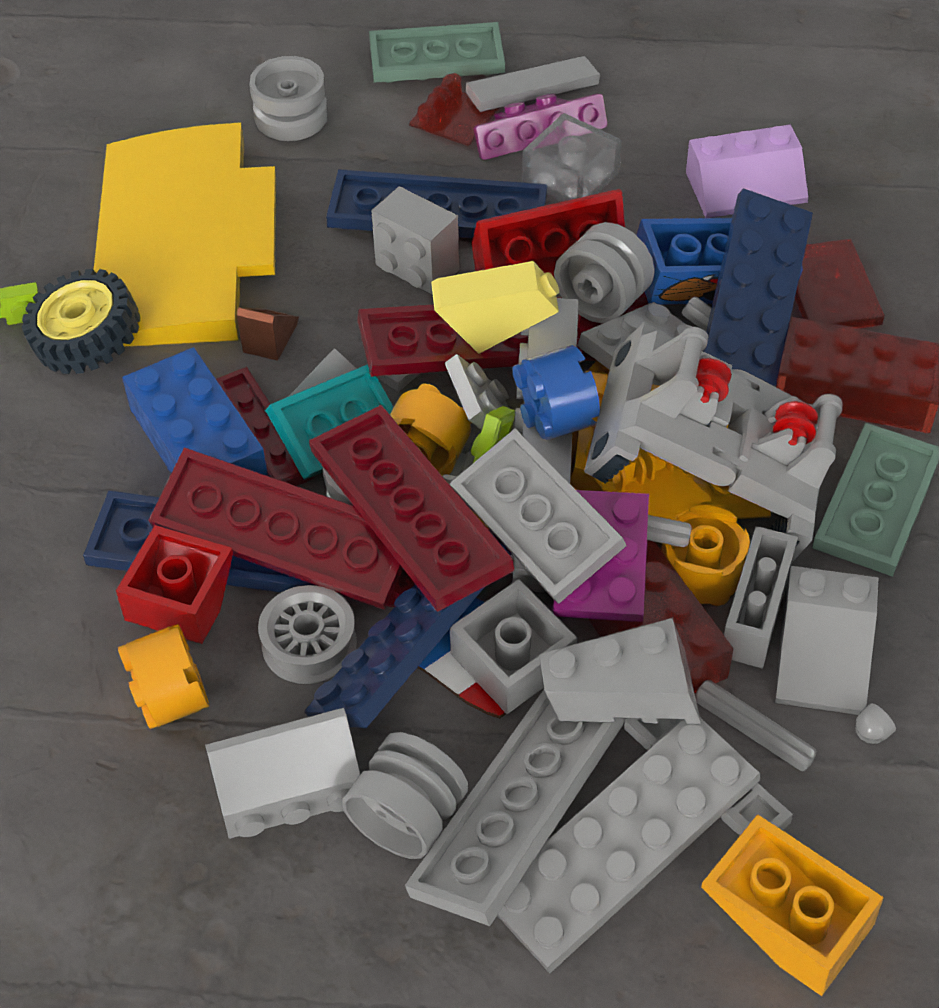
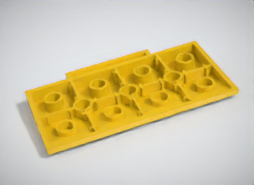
[94,123,276,347]

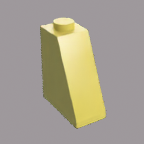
[431,261,559,353]

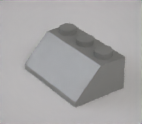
[205,708,360,839]

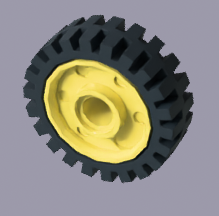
[22,269,140,374]

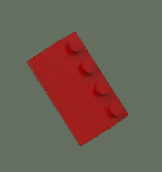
[472,189,625,278]

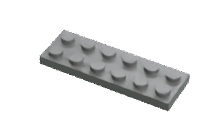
[405,690,626,926]
[497,718,760,973]

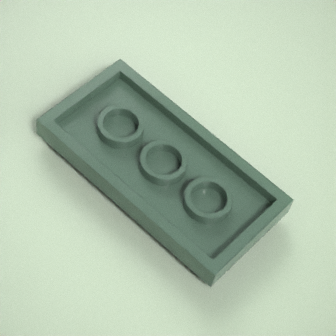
[369,22,505,82]
[812,423,939,577]

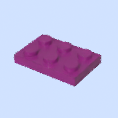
[553,490,649,622]

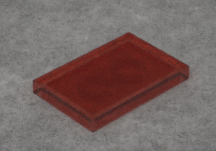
[795,239,885,335]

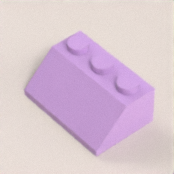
[686,125,808,218]

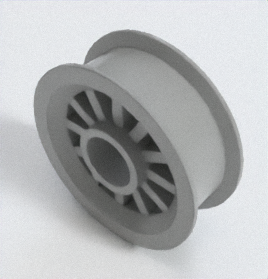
[258,585,357,684]

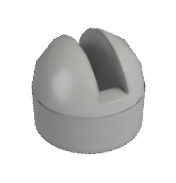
[856,703,896,744]

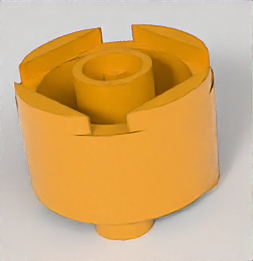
[390,384,472,476]
[659,505,750,606]
[118,624,209,729]

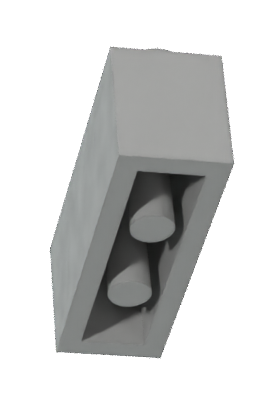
[720,526,798,668]

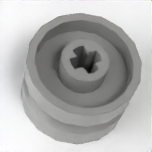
[249,56,328,141]
[554,222,655,323]

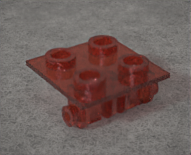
[409,73,500,146]

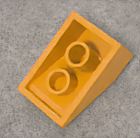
[701,814,884,996]

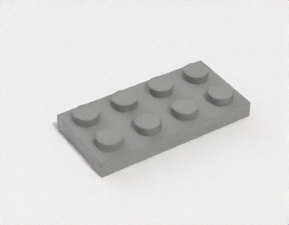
[449,428,627,604]

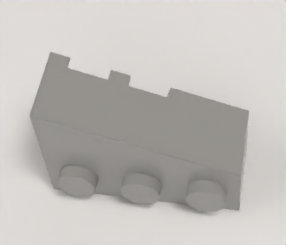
[539,618,701,724]

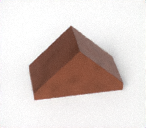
[237,308,299,361]

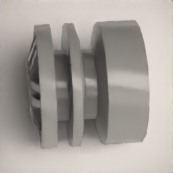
[342,732,468,859]

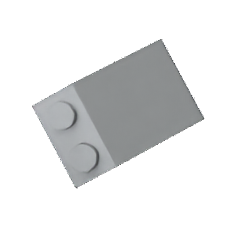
[775,566,879,715]

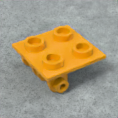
[594,449,711,519]

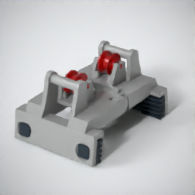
[584,322,843,563]

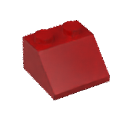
[116,525,233,644]

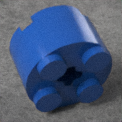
[513,345,600,440]

